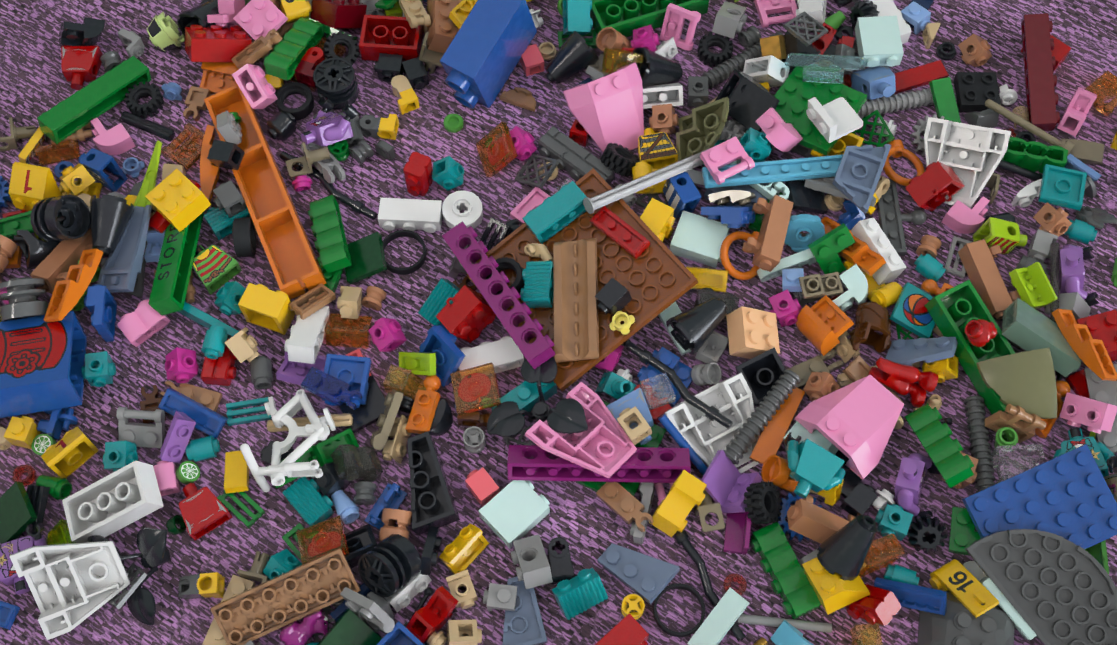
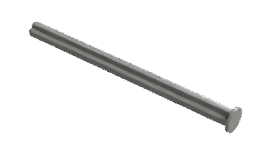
[583,144,719,214]

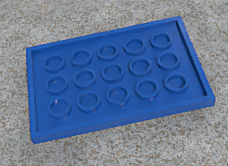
[962,444,1117,549]

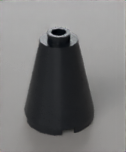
[177,0,219,36]
[545,31,599,84]
[627,47,683,86]
[90,194,134,256]
[666,298,727,355]
[817,515,877,581]

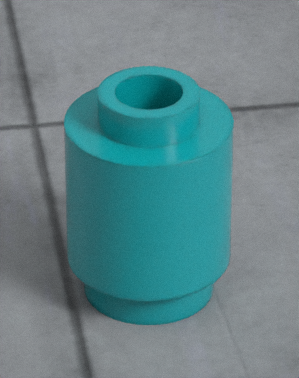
[1064,219,1098,244]
[914,253,946,282]
[201,325,228,359]
[185,435,221,462]
[883,564,920,586]

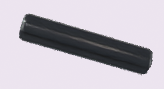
[120,111,175,141]

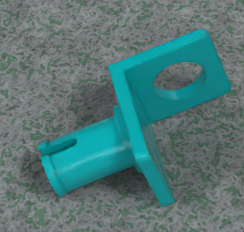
[595,372,636,400]

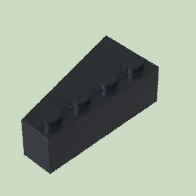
[407,431,460,535]

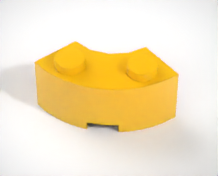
[649,470,707,538]

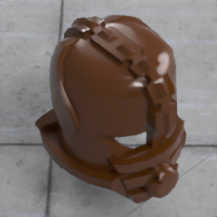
[849,302,891,353]

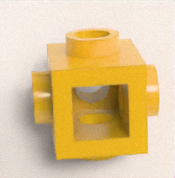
[59,164,95,195]
[922,355,959,383]

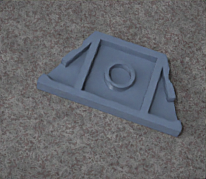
[832,144,891,214]

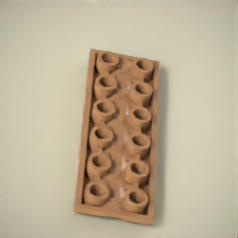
[553,238,599,363]
[210,548,361,645]

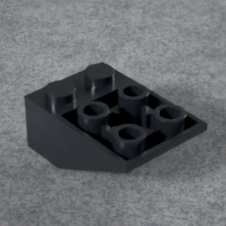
[715,68,780,132]

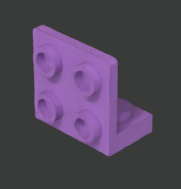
[701,450,762,513]

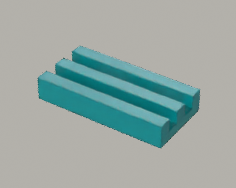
[226,397,272,426]

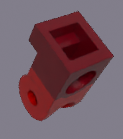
[295,47,325,88]

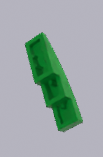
[275,428,360,488]

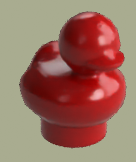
[965,319,997,347]

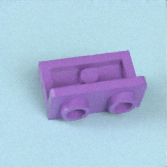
[276,352,326,390]
[159,411,196,463]

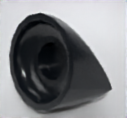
[429,398,453,436]

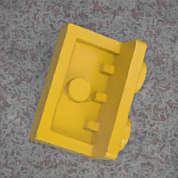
[439,523,489,574]

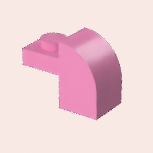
[207,0,245,28]
[1057,87,1097,137]
[756,107,803,152]
[90,117,135,155]
[942,196,990,234]

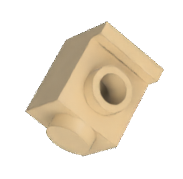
[337,286,362,319]
[225,327,260,363]
[617,406,652,445]
[446,569,478,609]
[447,619,482,645]

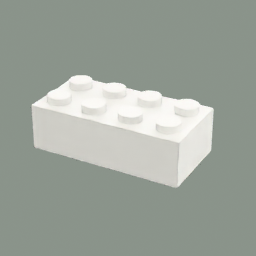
[62,461,163,543]

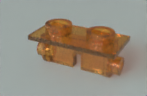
[34,139,80,166]

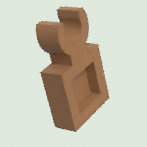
[183,86,211,122]

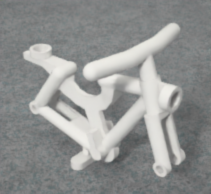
[240,389,336,492]

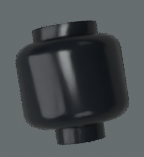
[267,111,297,141]

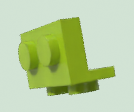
[1009,262,1057,309]

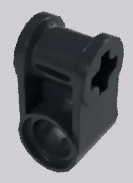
[548,537,574,585]

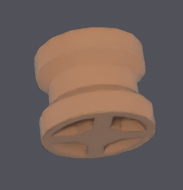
[916,235,942,259]
[361,286,387,311]

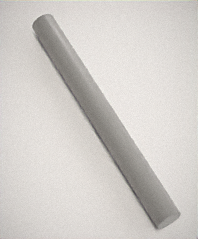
[737,614,832,633]

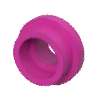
[292,175,312,192]

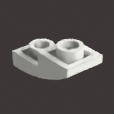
[1011,179,1042,208]

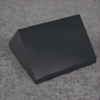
[735,347,785,406]
[341,524,377,569]

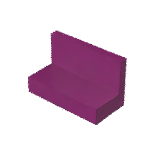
[723,512,751,555]

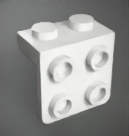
[806,97,863,143]

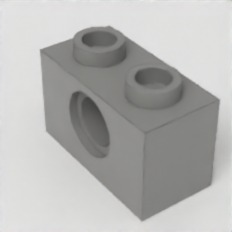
[712,1,748,39]
[510,534,553,589]

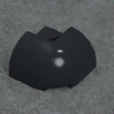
[59,17,105,46]

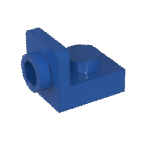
[836,200,866,230]

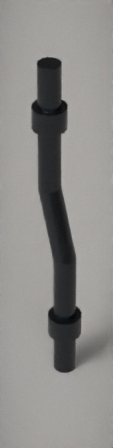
[280,151,377,220]
[626,342,733,429]
[674,530,746,642]

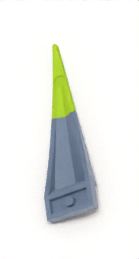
[97,140,162,293]

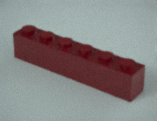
[1021,13,1060,131]

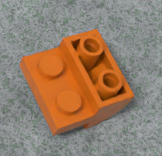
[199,62,239,94]
[796,295,854,356]

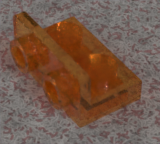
[325,313,373,349]
[859,533,905,577]

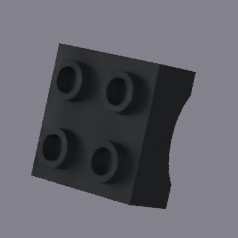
[953,72,1001,113]

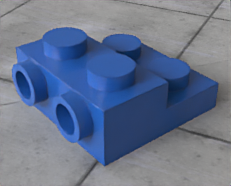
[701,205,755,228]
[84,284,117,342]
[419,324,466,387]
[637,347,693,407]
[319,354,371,408]

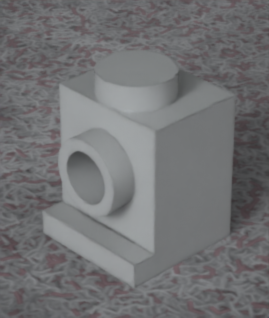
[1026,229,1058,263]

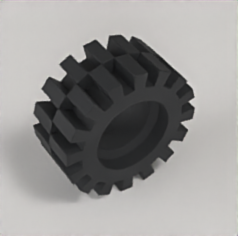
[323,31,360,65]
[697,32,733,68]
[125,81,164,119]
[600,143,640,177]
[744,481,783,524]

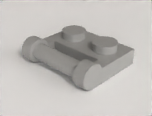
[116,407,165,448]
[340,587,395,633]

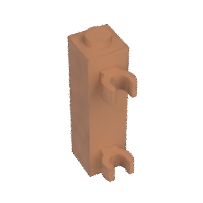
[742,195,794,272]
[30,228,93,294]
[958,239,1021,320]
[787,494,871,548]

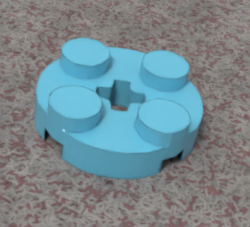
[784,214,825,252]

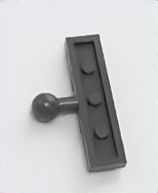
[876,180,927,256]

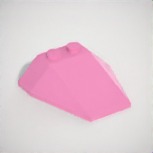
[563,62,644,152]
[795,375,904,480]
[525,382,637,478]

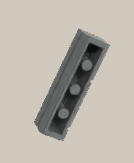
[538,126,615,184]

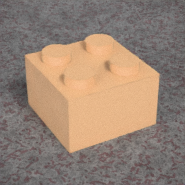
[726,306,780,359]

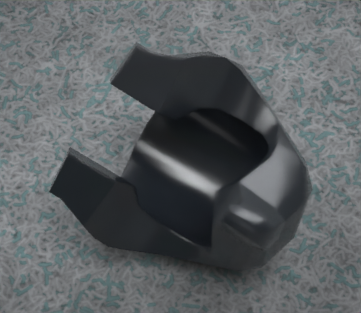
[14,230,61,270]

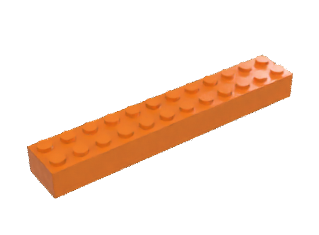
[204,84,327,300]

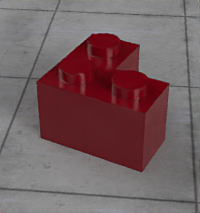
[310,0,367,29]

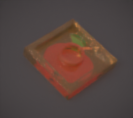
[476,122,518,177]
[450,362,501,416]
[296,515,349,565]

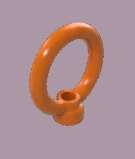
[883,139,925,186]
[720,231,760,280]

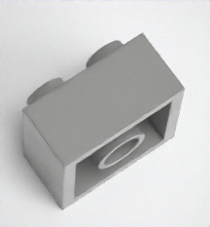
[216,110,242,145]

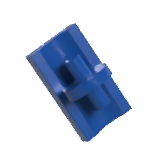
[37,407,78,440]

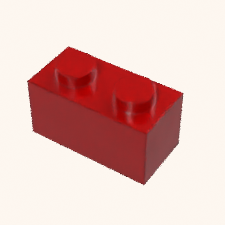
[837,36,855,48]

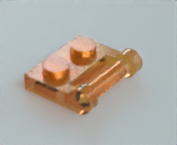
[1085,70,1117,116]
[161,123,205,170]

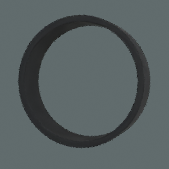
[382,230,426,275]
[653,583,705,637]

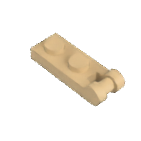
[399,0,431,29]

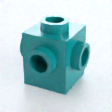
[739,127,772,162]
[432,156,464,191]
[214,281,246,316]
[82,351,116,387]
[103,441,138,472]
[874,504,913,541]
[263,549,303,579]

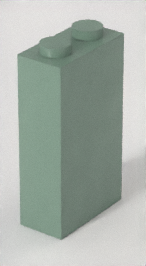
[1001,298,1082,377]

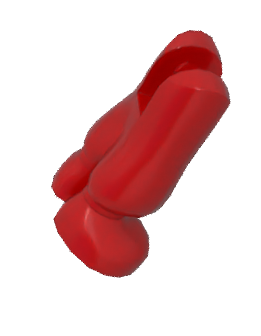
[868,357,939,408]

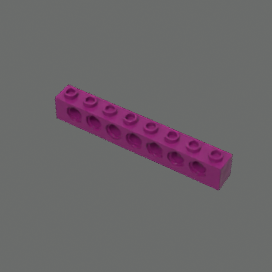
[442,221,556,369]
[507,445,691,483]

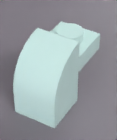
[833,264,868,312]

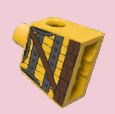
[638,128,678,169]

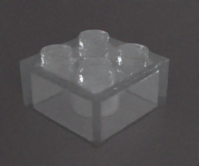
[640,372,676,410]

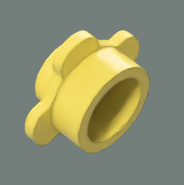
[609,311,635,335]

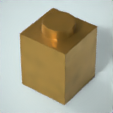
[760,35,787,60]

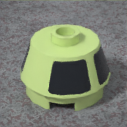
[147,12,185,51]

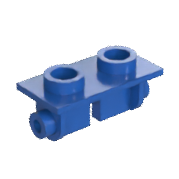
[364,483,407,530]

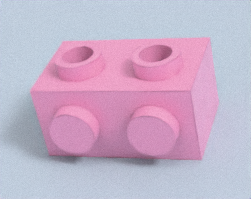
[232,64,278,110]
[1059,392,1117,434]

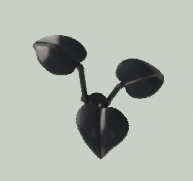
[487,357,588,437]
[87,528,170,625]

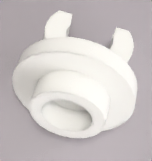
[999,84,1018,105]
[876,120,897,139]
[872,489,895,510]

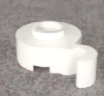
[442,190,483,248]

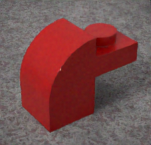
[406,586,459,643]

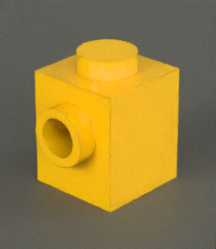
[3,416,40,449]

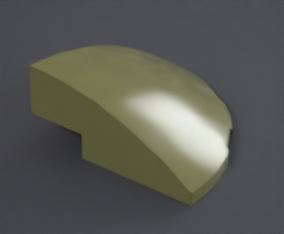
[676,97,729,161]
[976,348,1057,419]

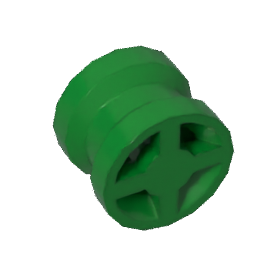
[328,140,350,161]

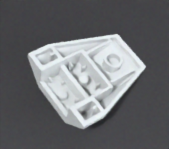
[924,117,1011,209]
[665,373,759,473]
[10,541,130,640]

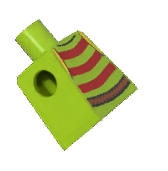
[973,217,1028,254]

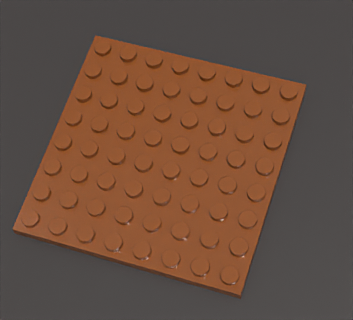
[466,168,698,392]

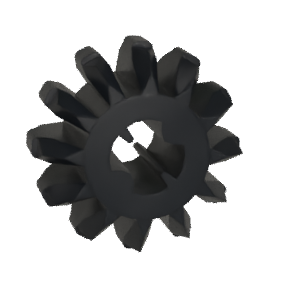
[849,0,880,30]
[907,514,948,554]

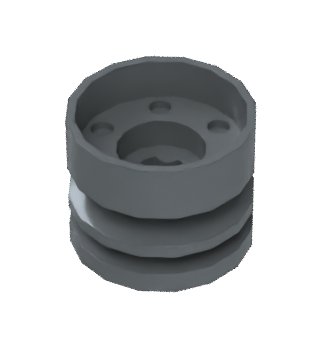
[0,277,48,322]

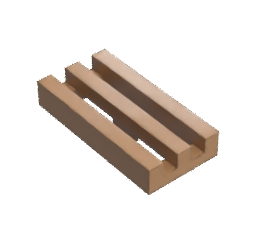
[288,283,336,320]

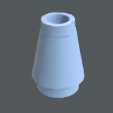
[331,490,360,524]

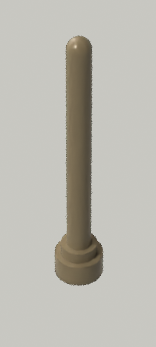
[985,99,1075,154]

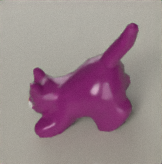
[280,609,328,645]

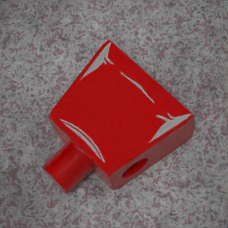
[61,46,103,90]
[178,483,233,541]

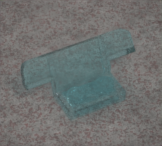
[785,53,865,84]

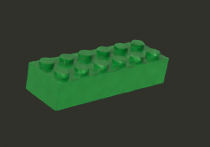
[590,0,709,37]
[925,280,1015,415]

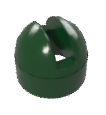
[166,515,186,535]

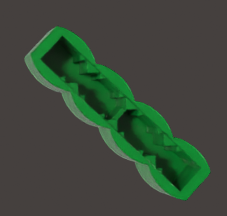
[264,17,324,80]
[1002,137,1068,174]
[308,194,352,274]
[904,403,974,488]
[750,522,821,619]

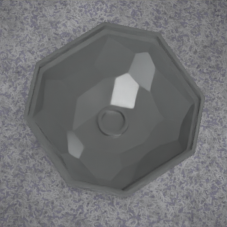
[917,592,1015,645]

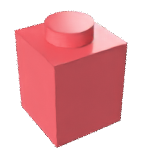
[519,44,545,77]
[465,467,500,507]

